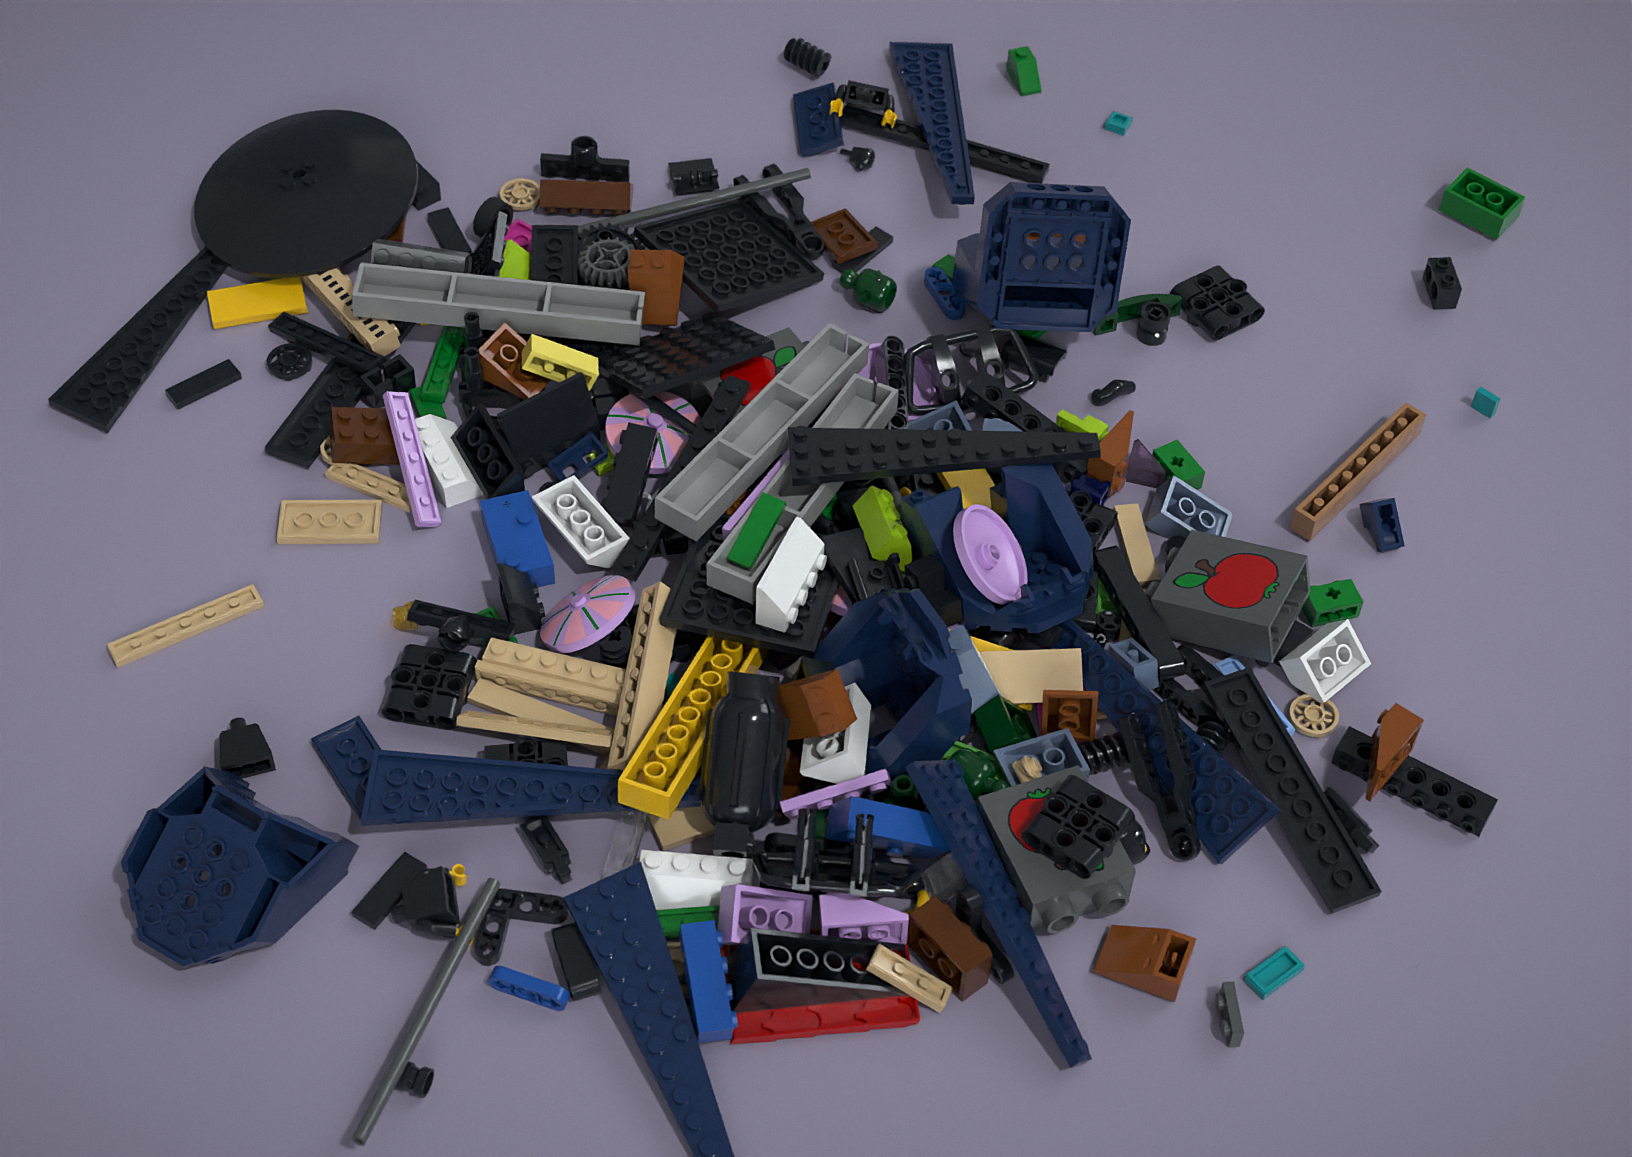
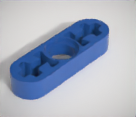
[924,267,965,320]
[488,966,571,1011]

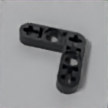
[955,885,1015,984]
[475,888,568,966]

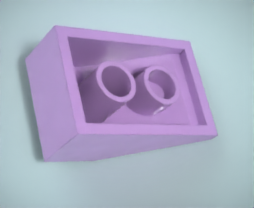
[718,884,813,946]
[818,892,909,945]

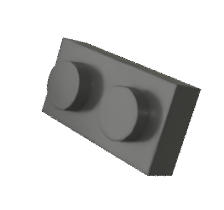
[1215,981,1244,1047]

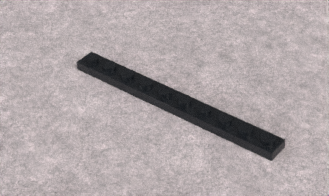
[840,104,1050,183]
[612,375,751,582]

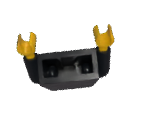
[829,80,897,128]
[391,864,474,945]

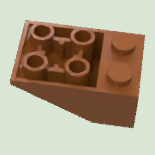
[1093,925,1196,1002]

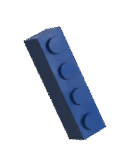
[679,920,738,1043]

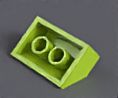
[498,239,531,280]
[853,486,912,572]

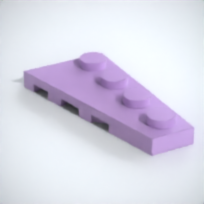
[780,769,892,820]

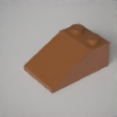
[628,250,685,326]
[478,323,551,400]
[1085,410,1134,499]
[777,669,857,740]
[1041,690,1098,741]
[1365,703,1424,802]

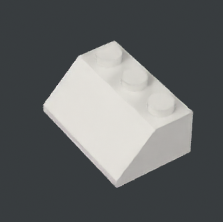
[1279,619,1371,703]

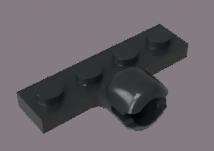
[540,136,630,182]
[407,599,516,652]
[984,625,1065,650]

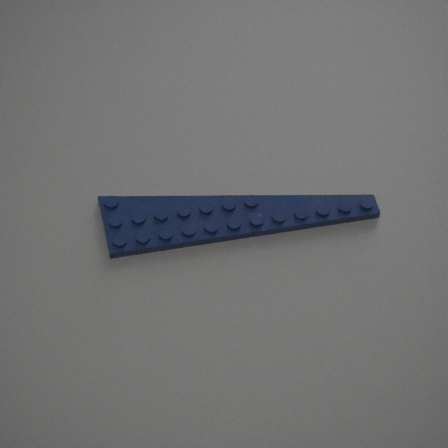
[889,42,975,205]
[1054,619,1281,864]
[361,749,701,826]
[905,759,1092,1068]
[564,862,734,1157]

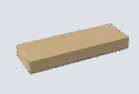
[866,944,953,1013]

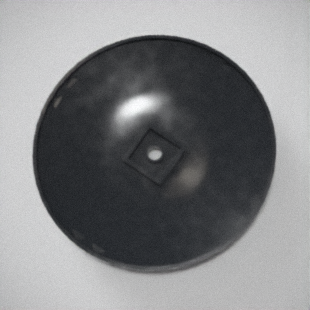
[194,110,418,278]

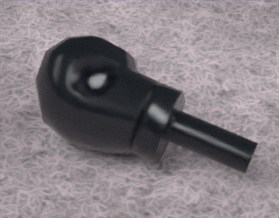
[840,147,875,171]

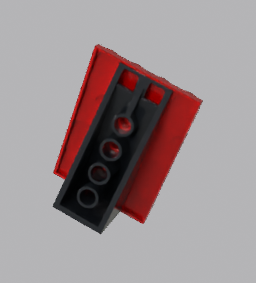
[719,928,921,1044]

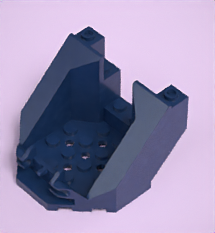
[900,462,1094,633]
[792,588,972,803]
[121,766,359,967]

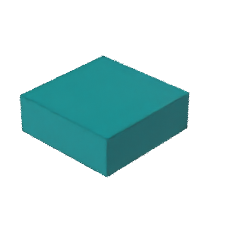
[1104,111,1133,136]
[1471,386,1501,419]

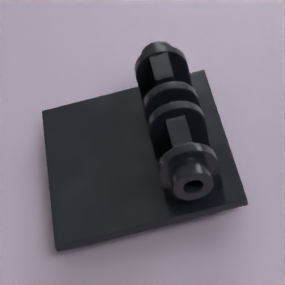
[668,158,719,194]

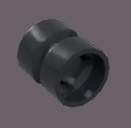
[1137,302,1171,346]

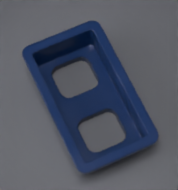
[548,433,608,481]

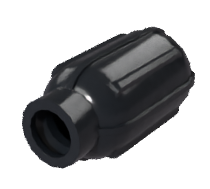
[699,671,790,832]

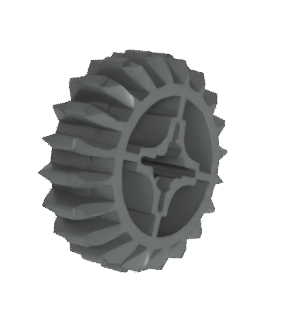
[577,237,635,289]

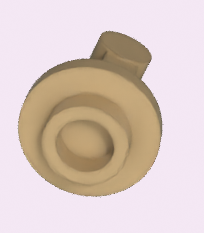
[1012,756,1042,783]

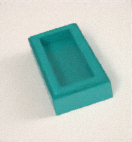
[1243,945,1305,1000]

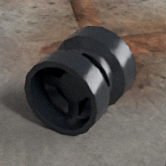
[395,1061,434,1098]

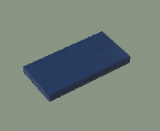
[793,82,844,157]
[311,716,381,820]

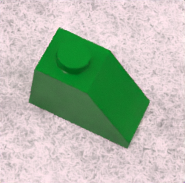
[1006,46,1042,97]

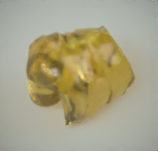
[392,601,418,630]

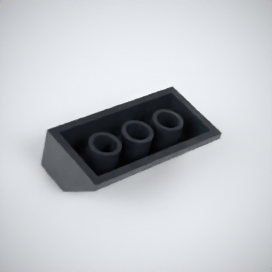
[450,402,525,499]

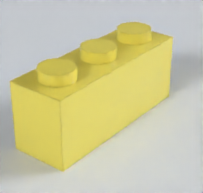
[522,334,599,391]

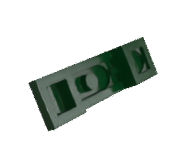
[1093,294,1182,336]

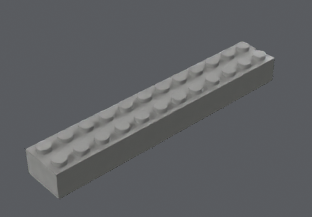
[352,263,645,345]
[655,323,869,541]
[706,373,898,604]

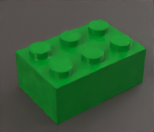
[1439,167,1525,240]

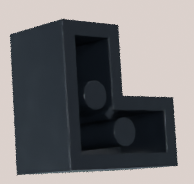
[904,554,963,627]

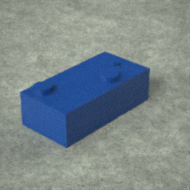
[479,490,555,587]
[826,796,950,859]

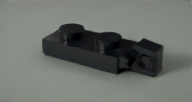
[1324,787,1380,853]
[519,815,572,885]

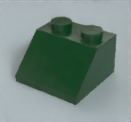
[974,694,1037,756]

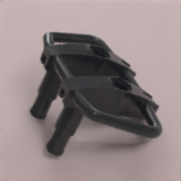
[458,312,546,426]
[904,324,1038,415]
[752,808,921,897]

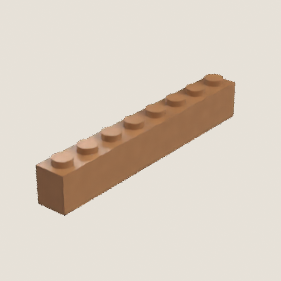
[1290,403,1426,541]

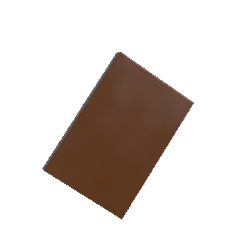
[811,208,878,265]

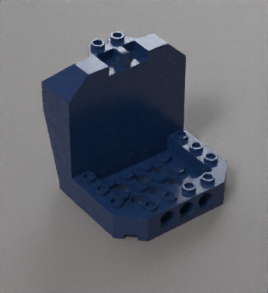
[952,182,1131,332]

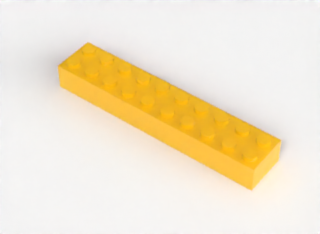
[618,636,770,820]

